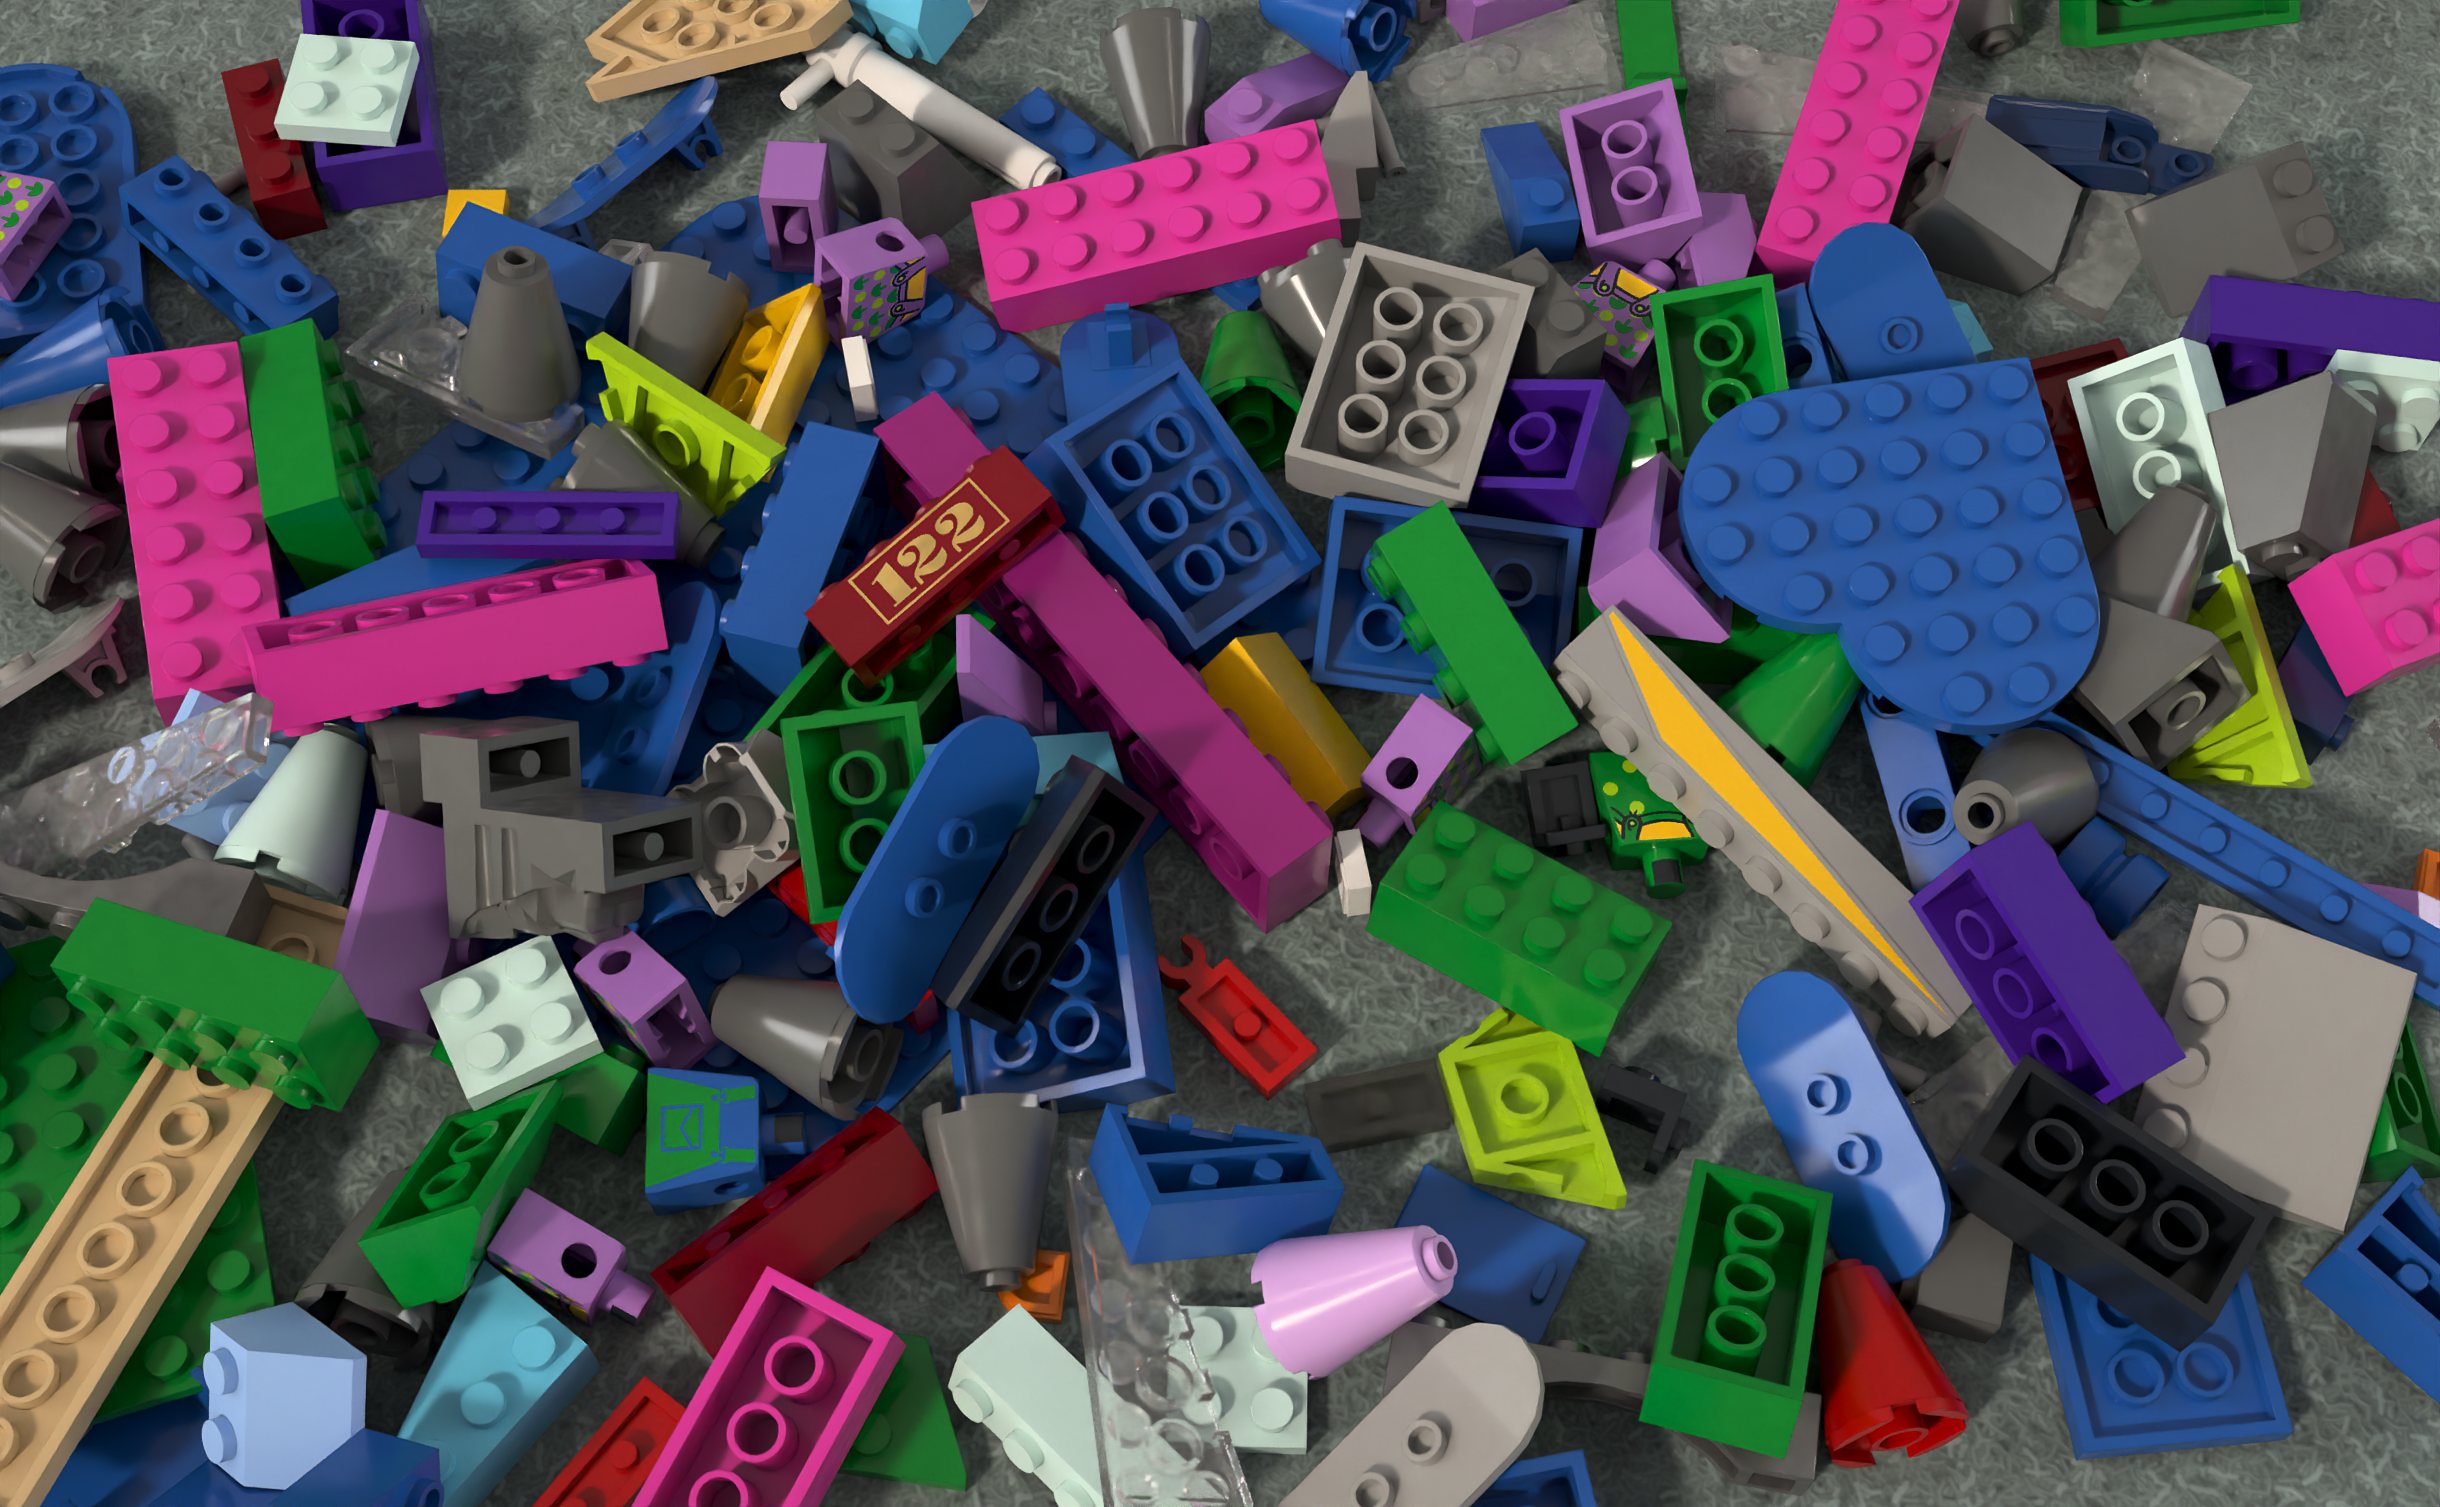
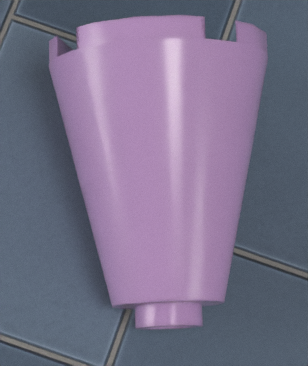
[1251,1225,1458,1380]

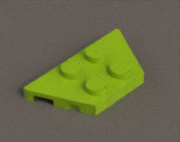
[586,331,787,522]
[2166,564,2313,789]
[1437,1007,1627,1210]

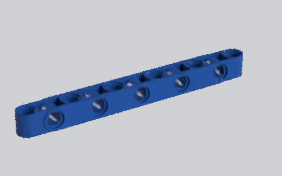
[1775,281,1977,895]

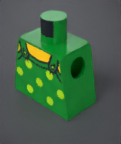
[1588,752,1709,899]

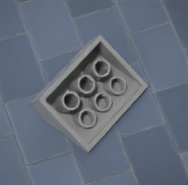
[1285,241,1535,509]
[2132,904,2418,1235]

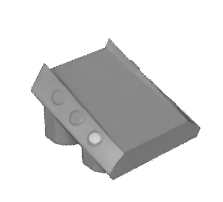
[665,728,800,917]

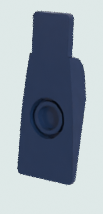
[1985,95,2214,195]

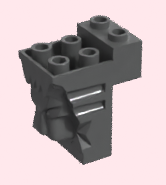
[419,716,703,945]

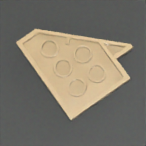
[585,0,854,103]

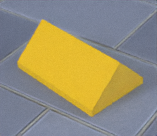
[706,282,830,483]
[1199,632,1372,820]

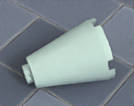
[213,723,368,907]

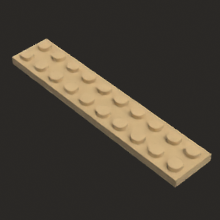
[0,883,349,1507]

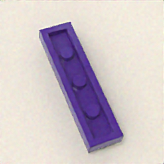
[415,491,683,560]

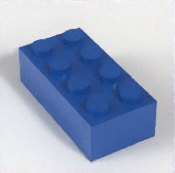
[719,421,891,702]

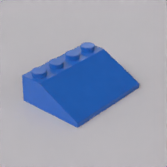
[1022,357,1323,662]
[1311,495,1583,700]
[945,840,1176,1114]

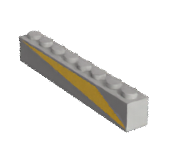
[1547,604,1973,1046]

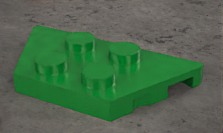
[837,1332,968,1492]

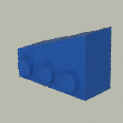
[435,201,633,351]
[1088,1103,1345,1265]
[2301,1165,2440,1404]

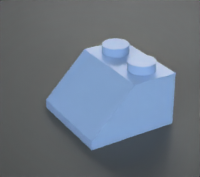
[202,1302,367,1490]

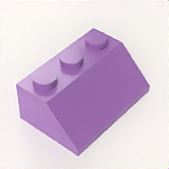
[1559,78,1705,274]
[1587,451,1733,643]
[333,809,486,1047]

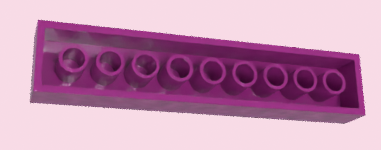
[873,391,1333,934]

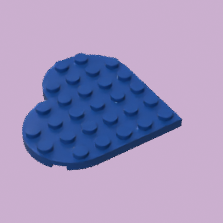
[0,63,151,354]
[1678,356,2100,735]

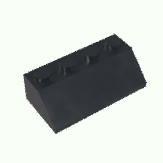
[929,755,1159,1040]

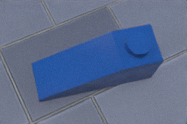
[1480,122,1581,263]

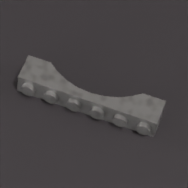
[0,857,274,945]
[1381,1315,1822,1496]

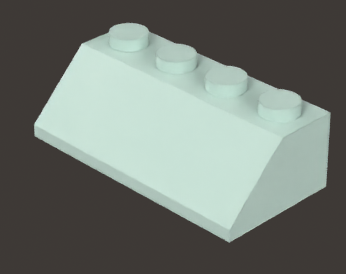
[2067,337,2275,600]

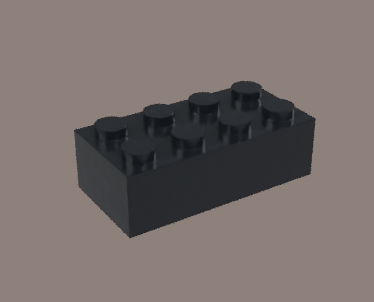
[1943,1053,2274,1352]

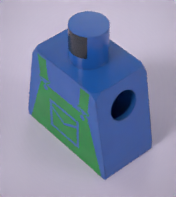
[645,1067,807,1216]

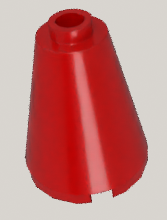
[1815,1259,1969,1468]

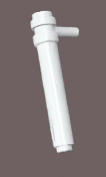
[780,22,1062,190]

